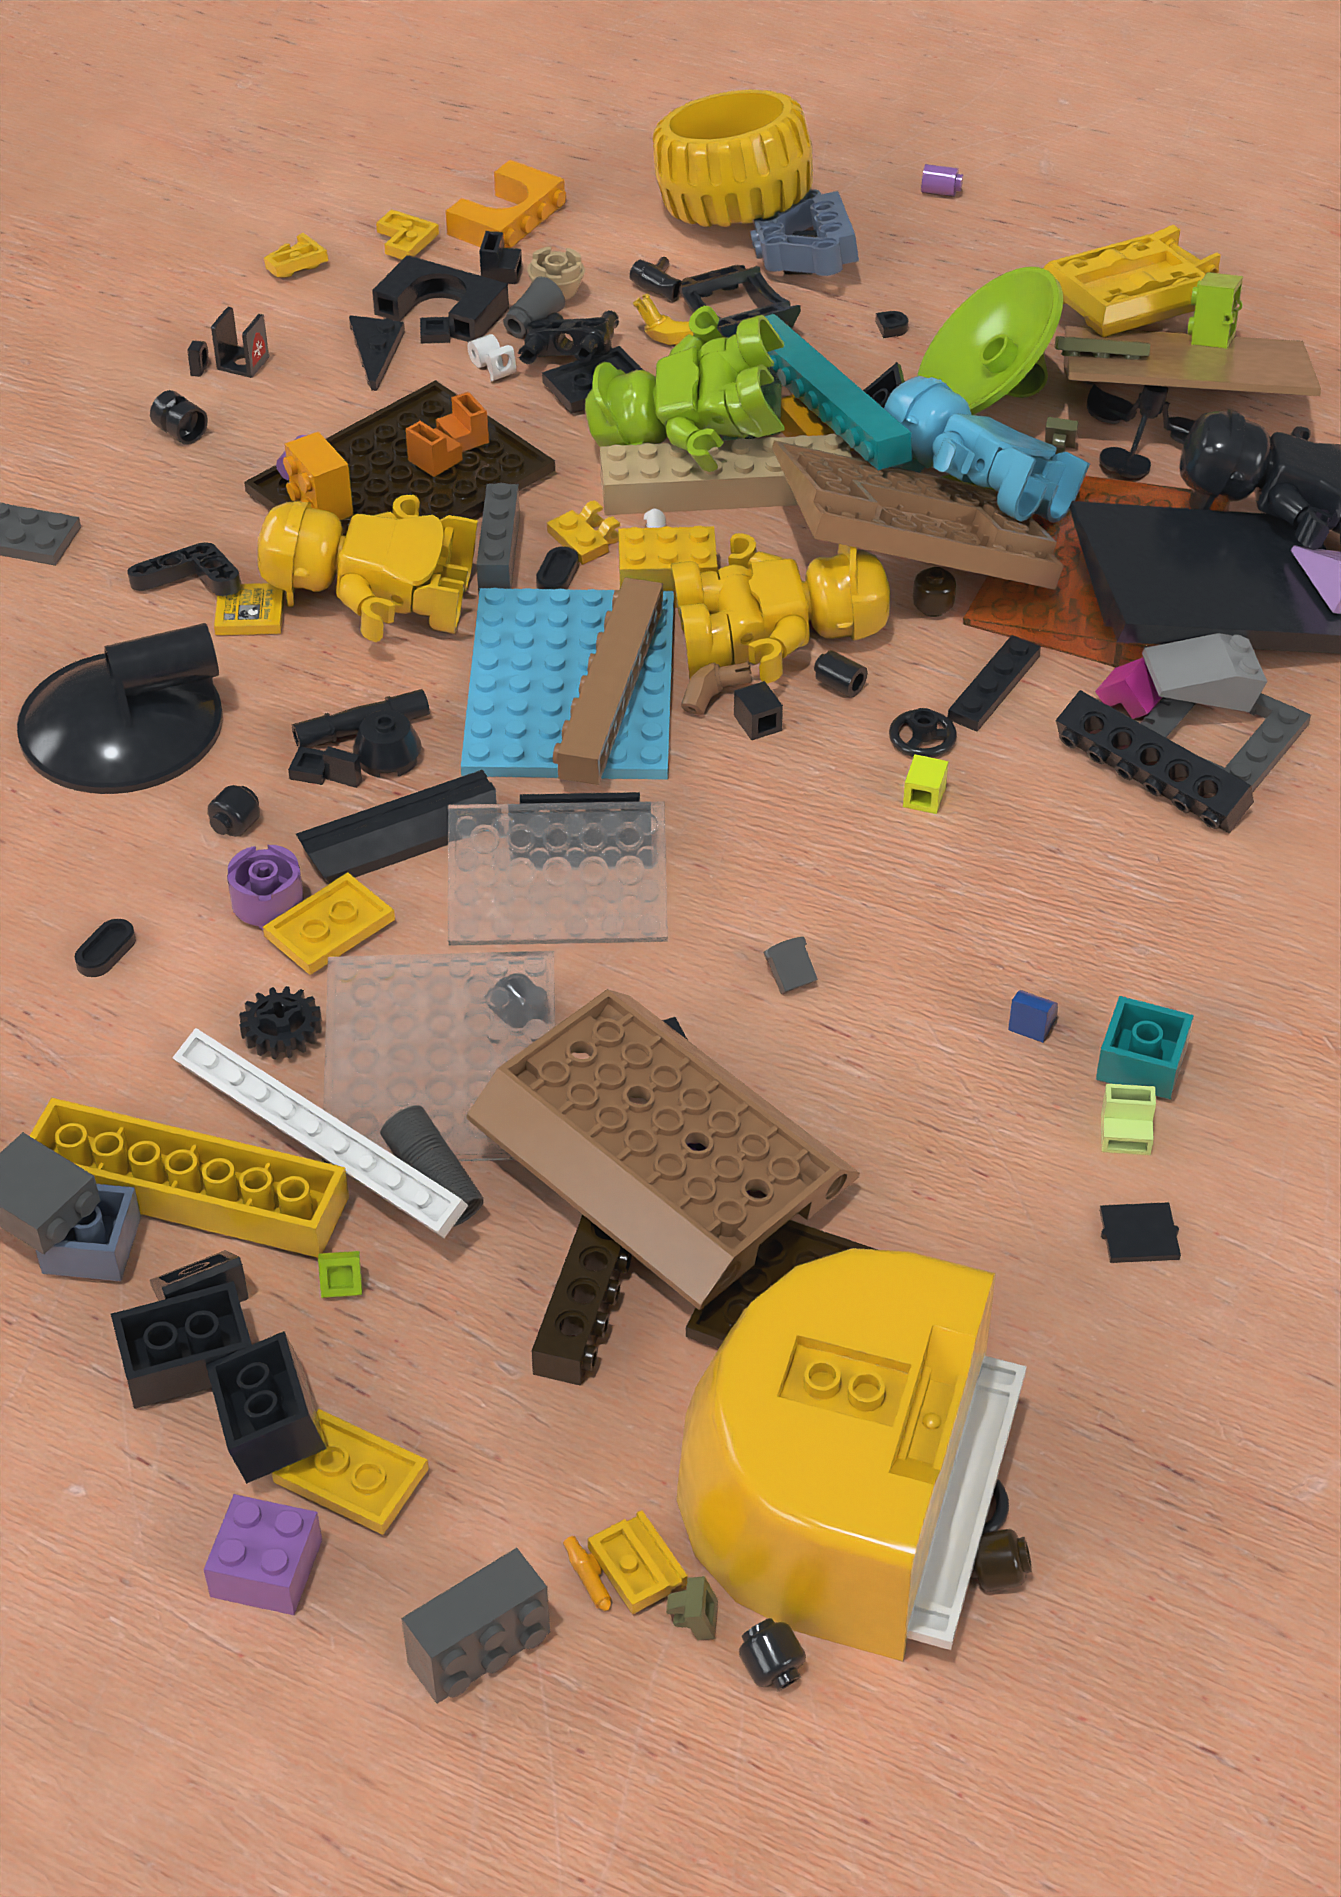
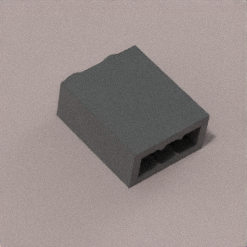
[0,1132,100,1254]

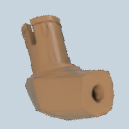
[681,661,753,714]

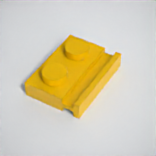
[587,1510,688,1614]

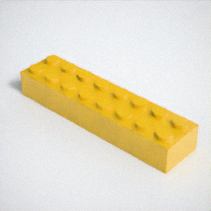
[29,1097,349,1258]

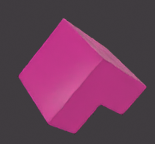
[1095,657,1162,719]

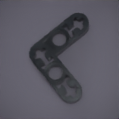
[127,542,242,596]

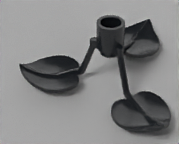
[1087,384,1195,478]

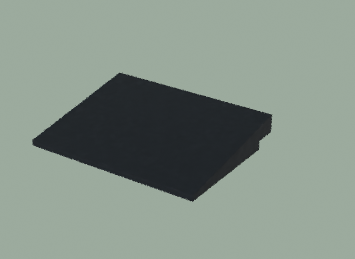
[1069,501,1341,654]

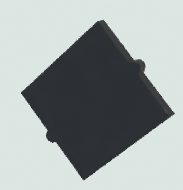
[1099,1202,1181,1263]

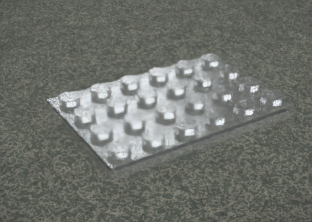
[448,801,668,946]

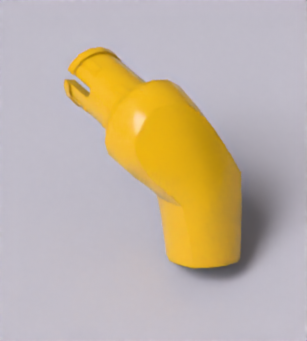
[633,293,694,345]

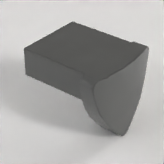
[763,937,818,994]

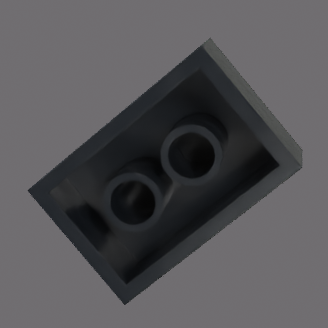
[111,1281,252,1409]
[206,1331,327,1484]

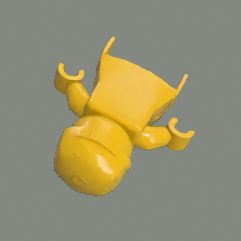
[257,495,478,642]
[671,533,890,684]

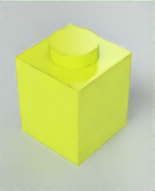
[903,754,949,814]

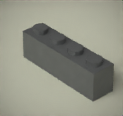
[476,483,520,595]

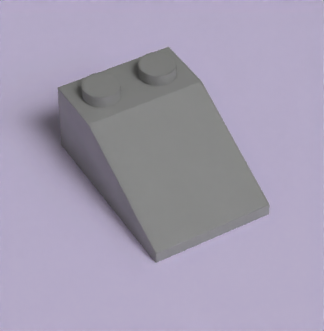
[1142,633,1268,712]

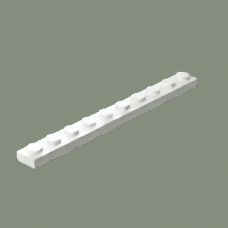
[173,1028,468,1238]

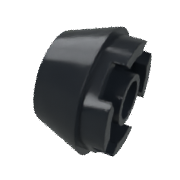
[353,710,422,777]

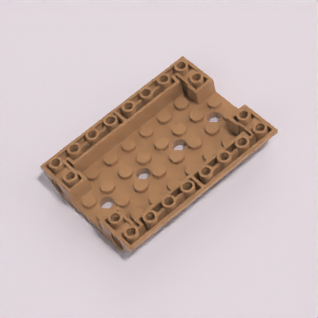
[467,989,860,1310]

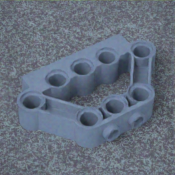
[750,189,859,276]

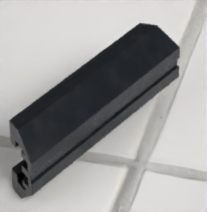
[296,769,497,884]

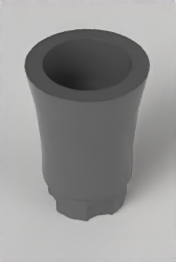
[503,277,565,338]

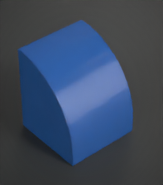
[1008,990,1058,1043]

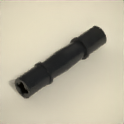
[292,689,430,748]

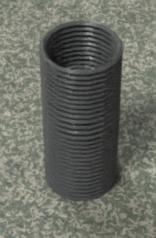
[380,1105,484,1227]

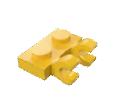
[546,500,621,565]

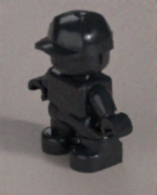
[1179,409,1341,550]

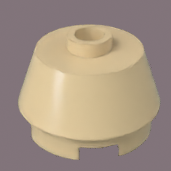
[527,246,585,300]

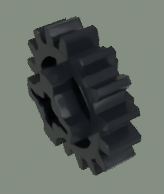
[239,986,322,1059]

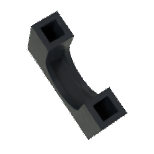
[372,255,509,342]

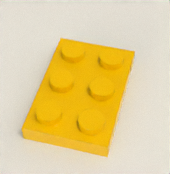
[263,872,395,975]
[272,1409,429,1535]

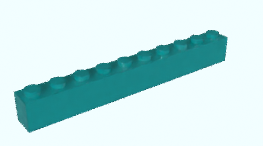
[765,314,912,470]

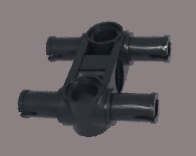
[518,310,619,364]

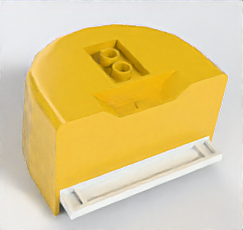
[676,1248,1027,1661]

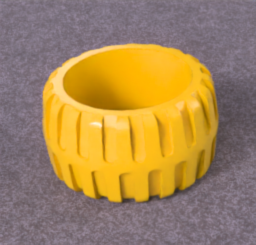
[653,89,813,227]

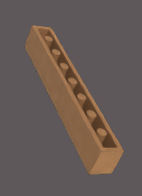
[553,577,663,785]

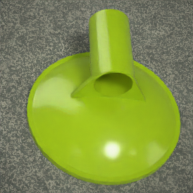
[917,267,1063,415]

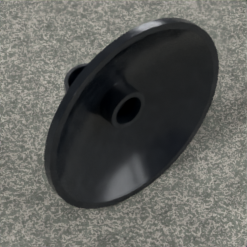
[17,623,223,794]

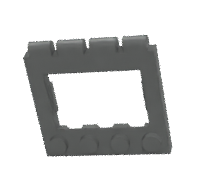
[1140,693,1311,793]

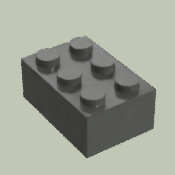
[401,1548,550,1704]

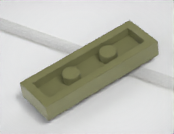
[1055,336,1151,359]

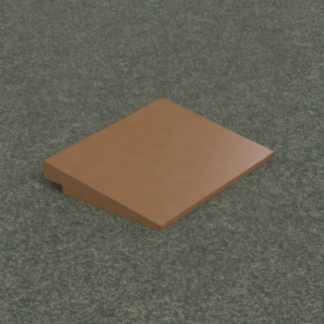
[1063,326,1321,396]
[772,440,1064,589]

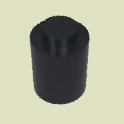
[814,650,868,697]

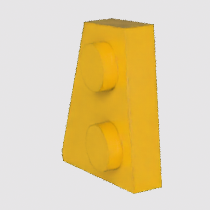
[264,233,329,278]

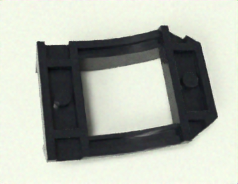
[679,265,801,338]

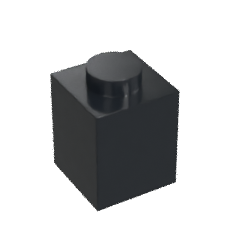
[734,681,783,741]

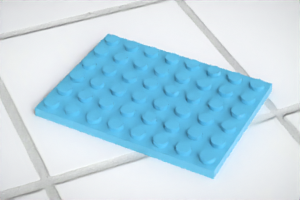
[461,588,674,780]

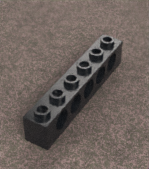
[1056,690,1254,833]

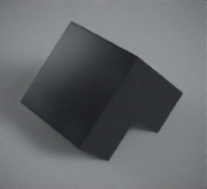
[479,231,522,284]

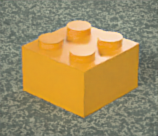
[283,431,353,520]

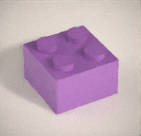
[204,1494,322,1615]

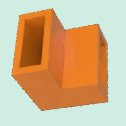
[436,392,489,452]
[406,421,463,477]

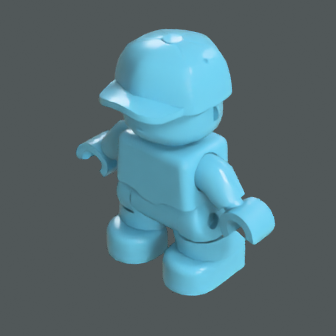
[884,376,1090,523]

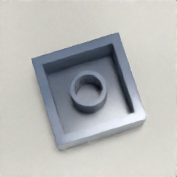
[35,1184,141,1281]

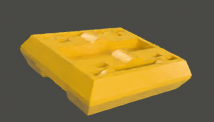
[1043,234,1206,337]

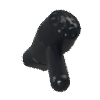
[629,257,682,302]

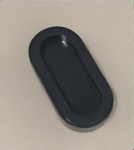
[536,546,578,589]
[75,919,136,977]

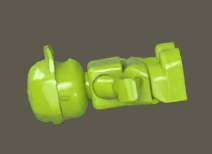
[585,306,784,472]

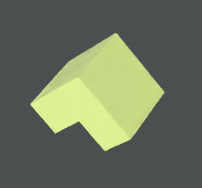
[1101,1083,1156,1155]

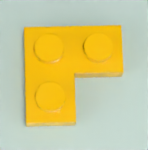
[376,209,439,260]

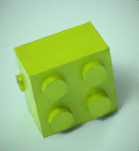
[1187,272,1243,349]

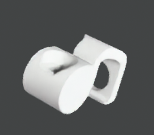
[467,334,516,382]

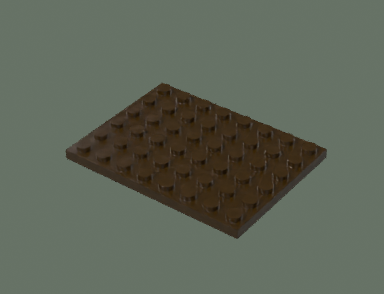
[244,380,555,536]

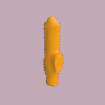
[563,1536,612,1611]

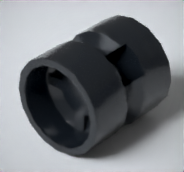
[150,390,208,445]

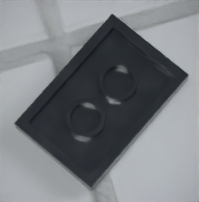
[542,346,643,413]

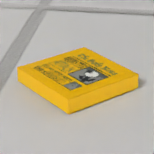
[214,583,285,635]

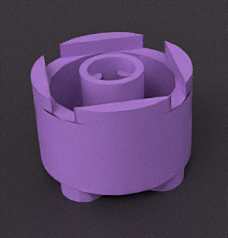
[227,845,304,930]

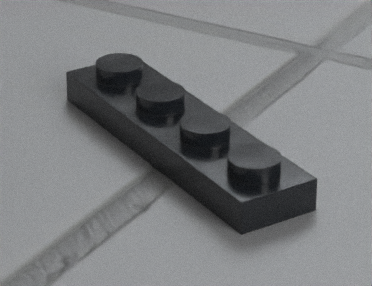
[947,635,1041,732]

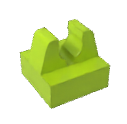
[318,1251,363,1298]

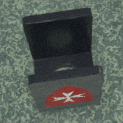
[211,307,269,378]

